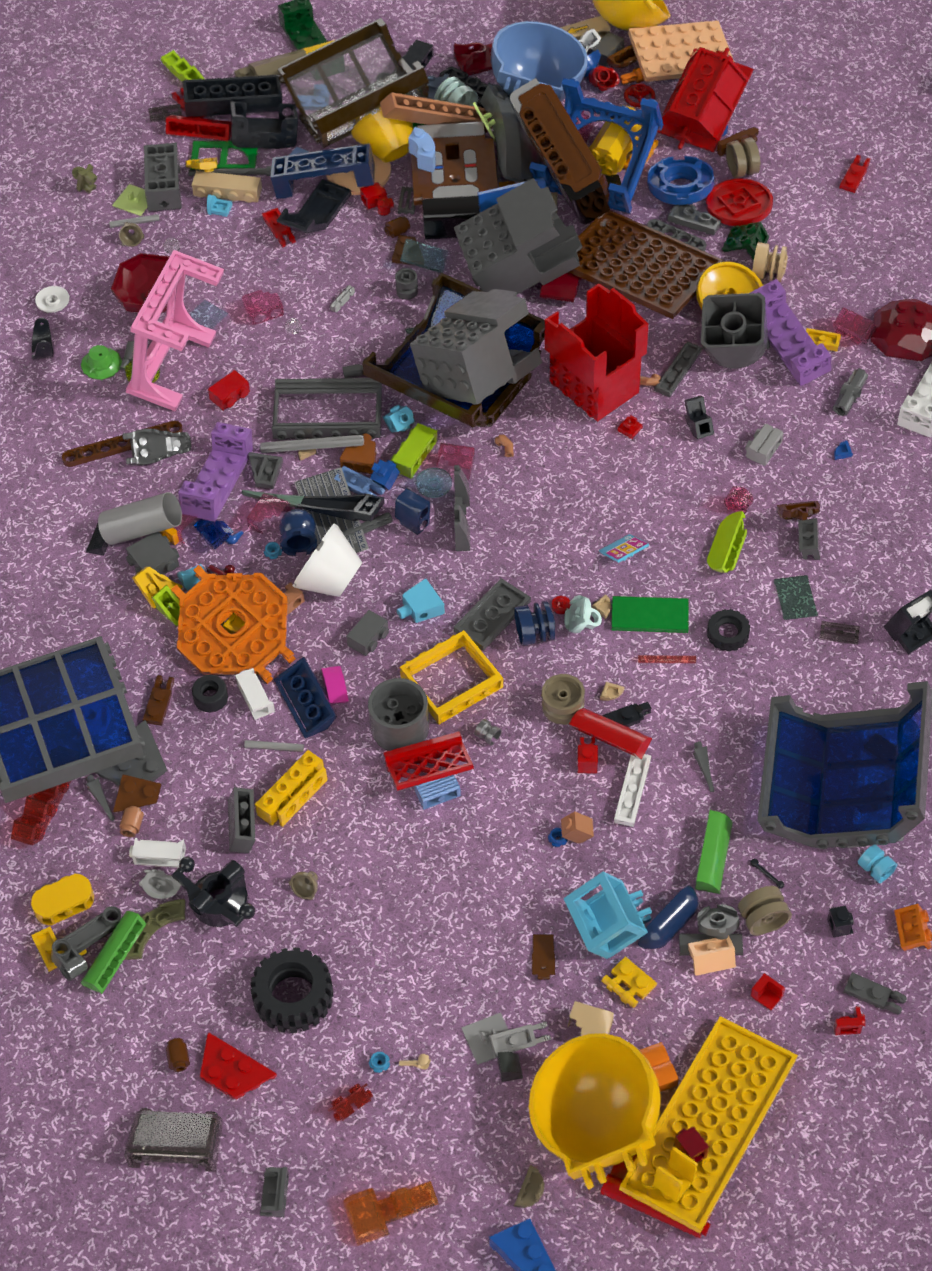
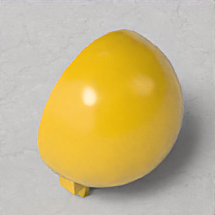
[528,1033,661,1189]

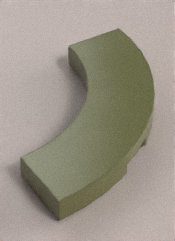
[124,899,186,960]

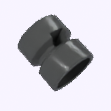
[395,268,418,300]

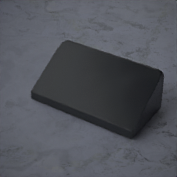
[86,523,108,556]

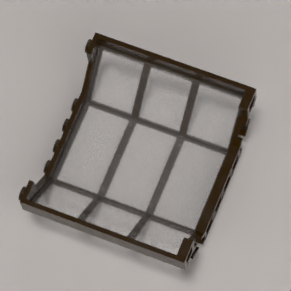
[278,18,429,148]

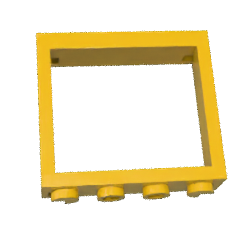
[400,630,503,724]

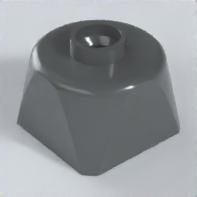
[701,293,768,369]

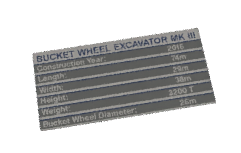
[295,467,369,553]

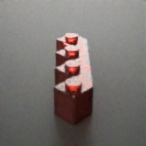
[11,746,81,846]

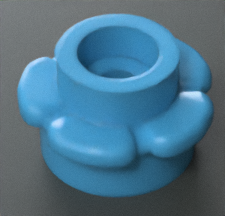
[264,542,282,559]
[369,1052,390,1073]

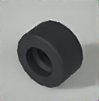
[192,675,228,713]

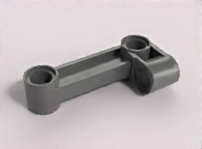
[51,906,122,981]

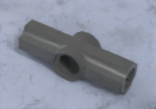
[833,368,868,416]

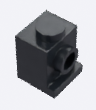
[827,905,854,938]

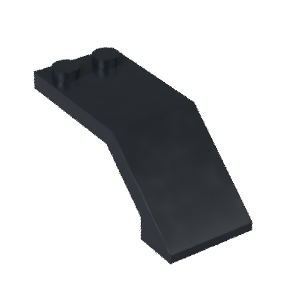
[277,179,351,233]

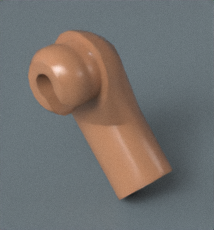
[494,434,514,457]

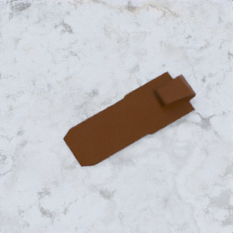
[532,934,555,980]

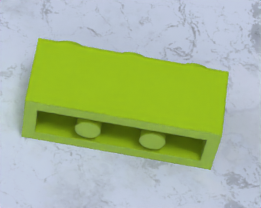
[391,423,438,479]

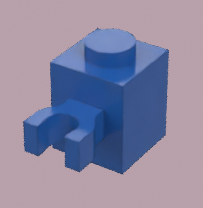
[370,459,400,490]

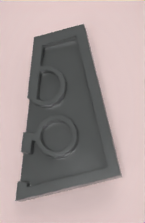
[667,204,721,235]

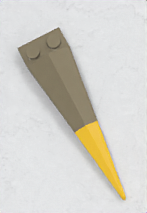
[234,40,335,77]

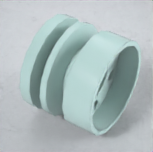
[435,77,478,106]

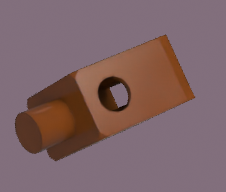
[340,433,377,474]

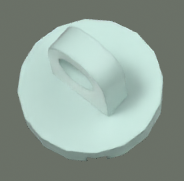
[564,595,602,634]

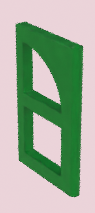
[190,141,258,170]

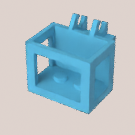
[563,871,652,959]

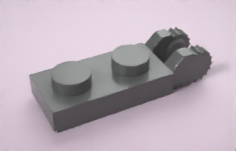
[844,972,907,1014]

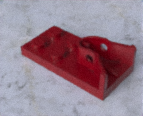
[453,42,493,76]

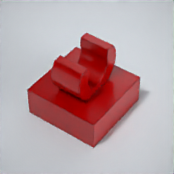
[618,415,643,439]

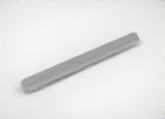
[260,435,364,453]

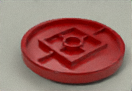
[706,178,773,226]

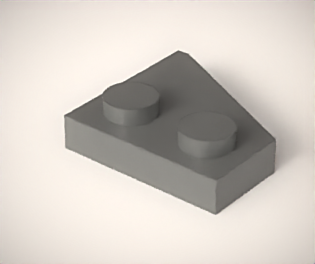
[248,452,283,490]

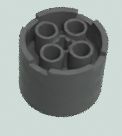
[368,678,429,751]

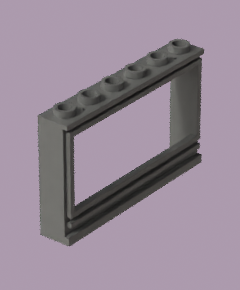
[272,378,382,440]

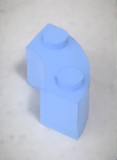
[408,127,436,173]

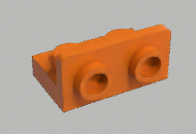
[894,904,932,951]

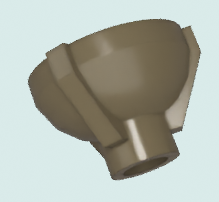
[119,222,144,247]
[289,871,318,900]

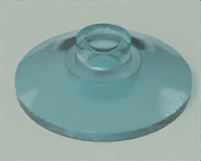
[416,468,452,498]

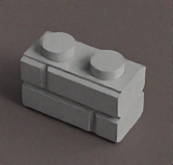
[745,424,784,466]

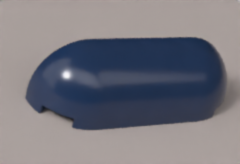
[638,885,698,949]

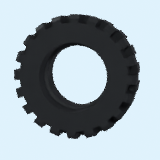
[250,947,333,1033]

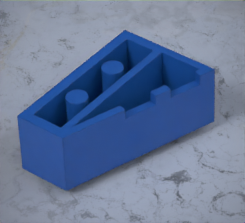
[489,1218,556,1271]

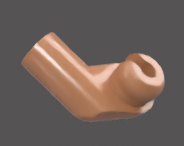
[640,374,661,386]

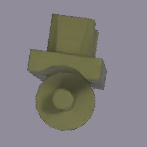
[72,163,97,194]

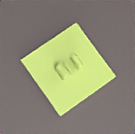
[473,102,496,142]
[112,184,148,216]

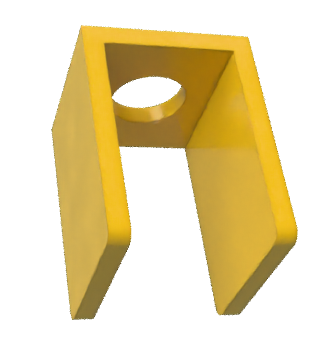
[653,1147,698,1202]

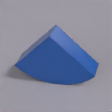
[834,440,853,460]

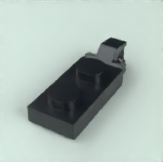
[602,702,652,727]

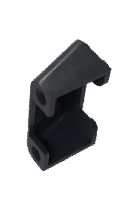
[230,101,298,149]

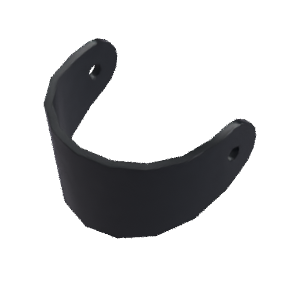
[32,318,54,360]

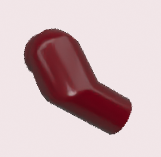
[207,565,235,575]

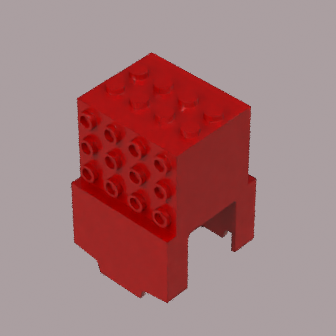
[545,283,649,422]

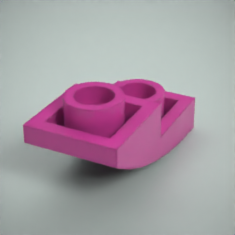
[321,666,349,705]

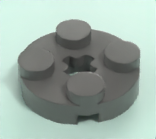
[697,904,739,940]

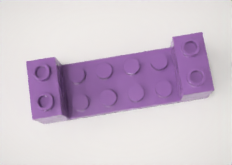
[750,279,831,386]
[178,422,253,522]

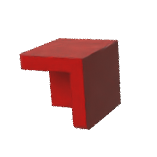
[751,973,785,1010]

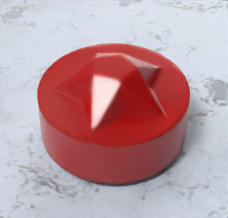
[552,596,571,615]

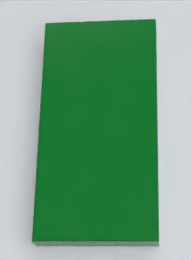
[612,596,689,633]

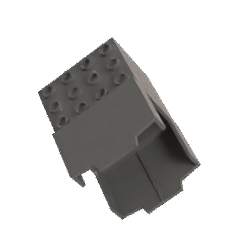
[454,178,582,294]
[410,289,542,404]

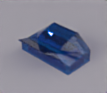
[193,519,234,550]

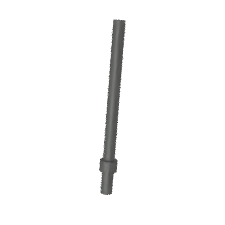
[188,166,271,176]

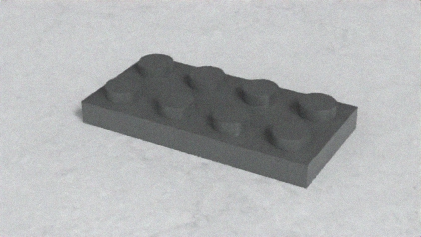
[453,578,531,651]

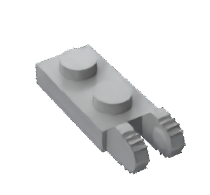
[489,1022,551,1057]

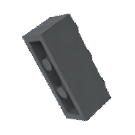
[228,787,255,853]

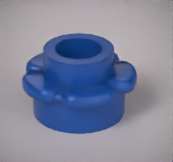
[548,827,568,847]

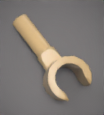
[399,1054,431,1070]

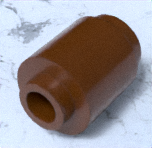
[384,216,410,238]
[165,1038,190,1072]

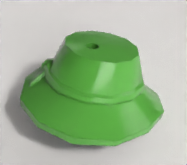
[81,345,122,380]

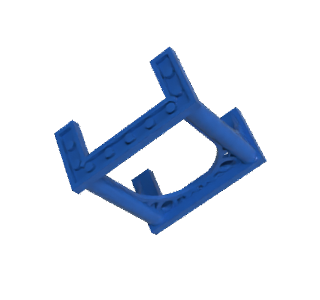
[529,78,663,214]

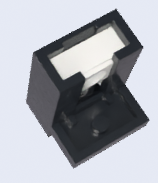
[884,589,932,655]

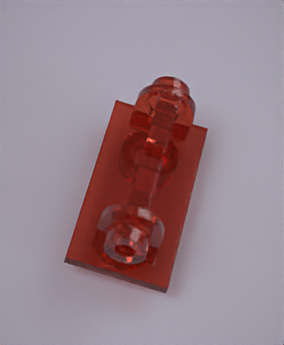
[328,1083,373,1122]

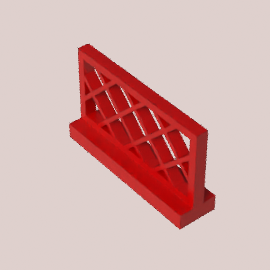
[383,731,474,791]

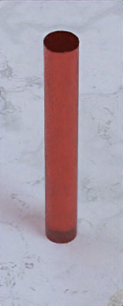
[638,655,696,663]

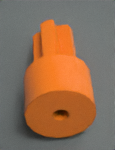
[620,67,645,85]

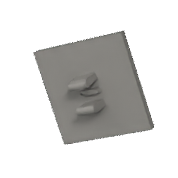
[461,1012,508,1065]

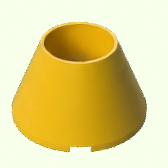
[351,107,414,163]

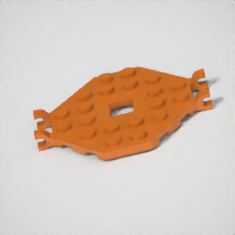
[171,565,296,684]

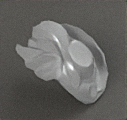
[139,869,181,899]

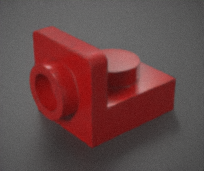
[834,1006,866,1035]

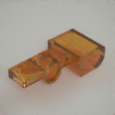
[343,1181,439,1246]

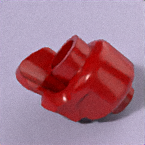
[589,66,619,91]

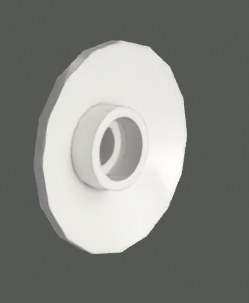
[35,286,70,313]

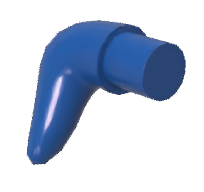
[218,529,244,544]

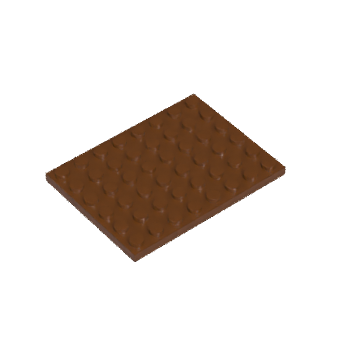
[569,208,724,319]

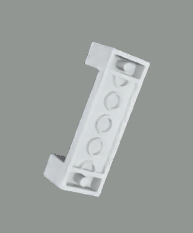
[897,362,932,438]

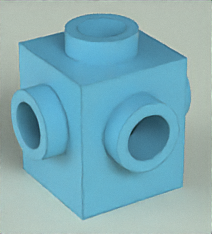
[383,405,415,432]

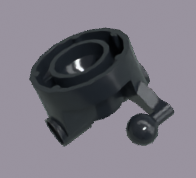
[171,856,256,927]

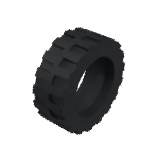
[707,609,750,651]

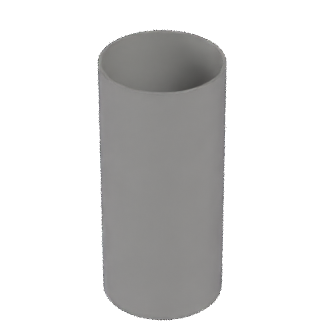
[98,492,182,545]

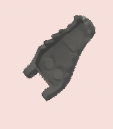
[122,429,192,465]

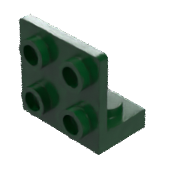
[722,222,769,260]

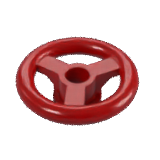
[624,83,656,108]

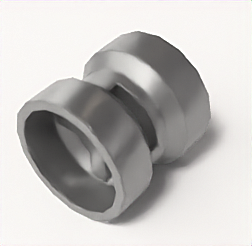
[474,719,502,746]

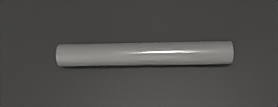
[109,214,160,228]
[244,740,304,752]

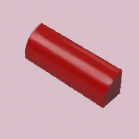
[166,115,231,141]
[569,708,652,760]

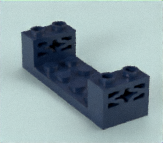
[270,143,375,199]

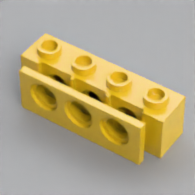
[255,750,327,827]

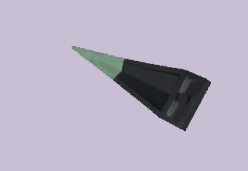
[242,490,384,522]

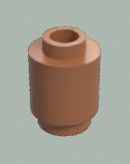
[119,806,144,837]

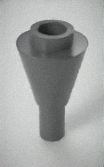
[119,340,134,371]

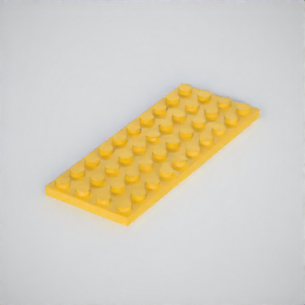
[619,1016,798,1233]

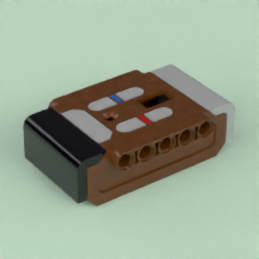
[510,78,610,224]
[411,121,498,240]

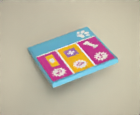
[599,534,649,563]

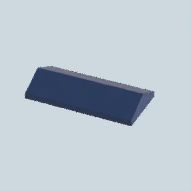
[274,657,337,739]

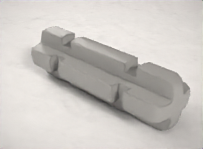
[330,285,355,312]

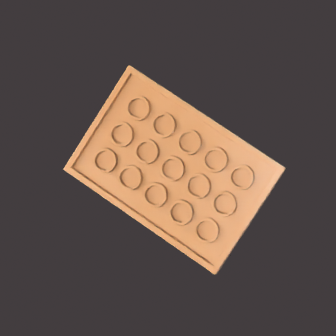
[628,21,734,82]

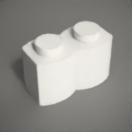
[578,29,601,53]

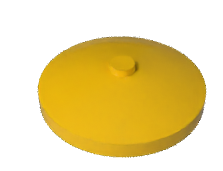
[696,262,763,309]

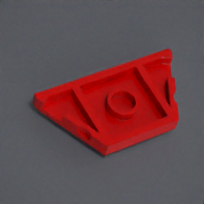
[200,1033,277,1100]

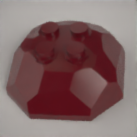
[111,253,186,313]
[870,299,932,361]

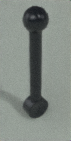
[750,859,784,889]

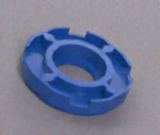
[648,156,714,205]

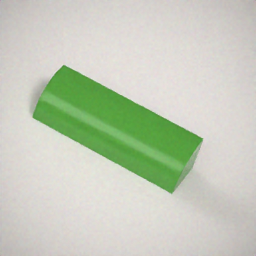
[695,810,733,894]
[81,911,146,994]

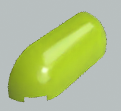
[707,511,747,573]

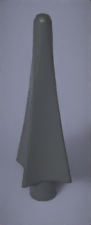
[693,741,714,792]
[85,775,115,821]

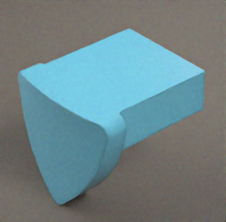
[207,194,233,217]
[177,564,205,592]

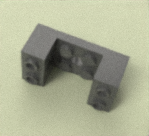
[144,143,182,211]

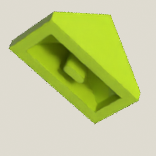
[152,585,180,626]

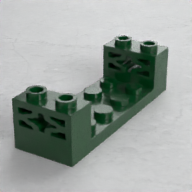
[277,0,345,81]

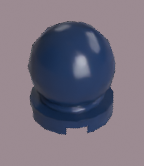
[279,509,317,556]

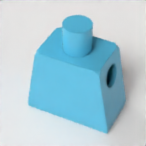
[396,579,445,623]

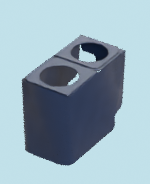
[395,488,430,535]

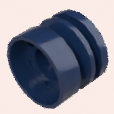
[514,601,555,646]

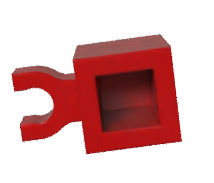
[577,737,598,774]

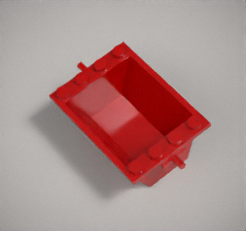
[657,47,754,153]

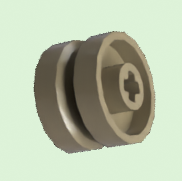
[726,137,761,178]
[542,674,585,725]
[738,886,792,936]

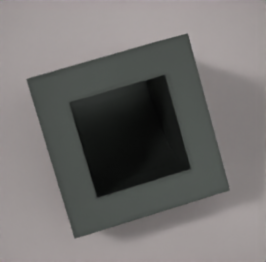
[498,1052,523,1082]

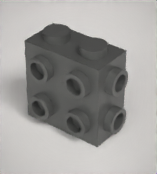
[126,532,180,575]

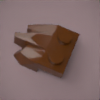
[777,501,820,520]

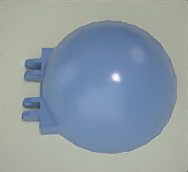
[491,21,588,101]

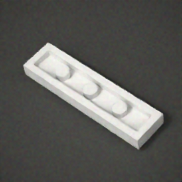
[614,754,651,827]

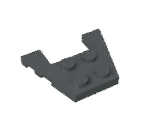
[95,721,167,786]

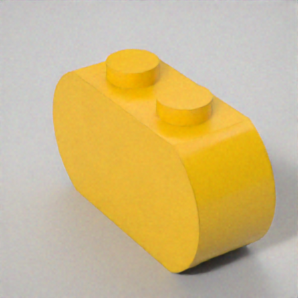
[31,874,94,926]

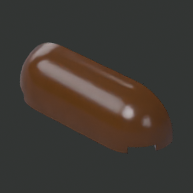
[607,44,638,69]

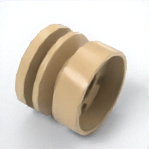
[752,242,788,282]

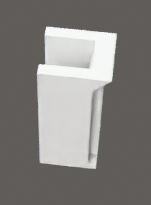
[235,668,275,720]
[129,838,186,868]

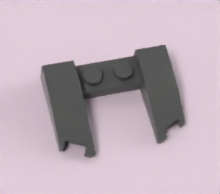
[454,465,470,551]

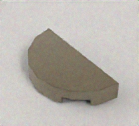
[514,1165,545,1208]

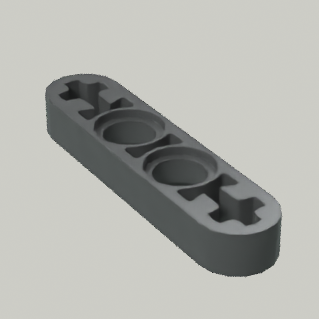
[647,219,706,252]

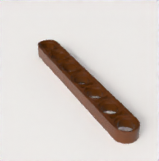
[62,420,183,467]

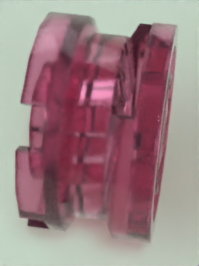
[724,486,754,514]

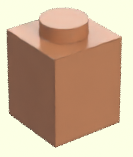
[561,811,594,843]

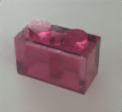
[833,307,876,345]

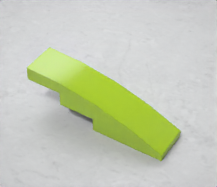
[161,50,205,83]

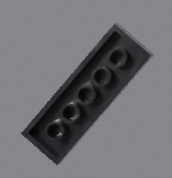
[183,75,282,117]

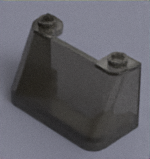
[124,1108,223,1172]

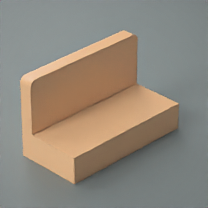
[688,935,736,976]

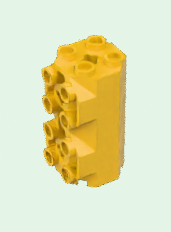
[589,105,642,176]

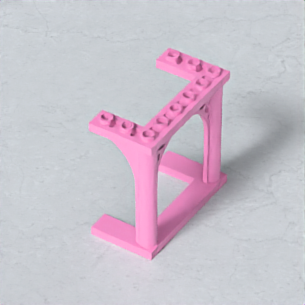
[126,250,224,411]

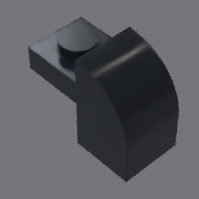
[684,395,714,439]

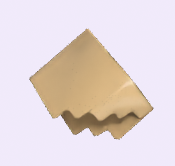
[568,1001,614,1035]

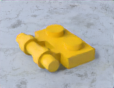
[601,956,657,1008]

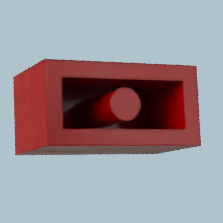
[208,370,250,411]

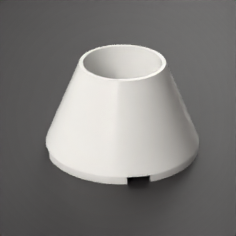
[292,523,363,597]

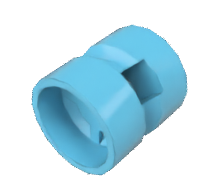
[858,844,897,883]

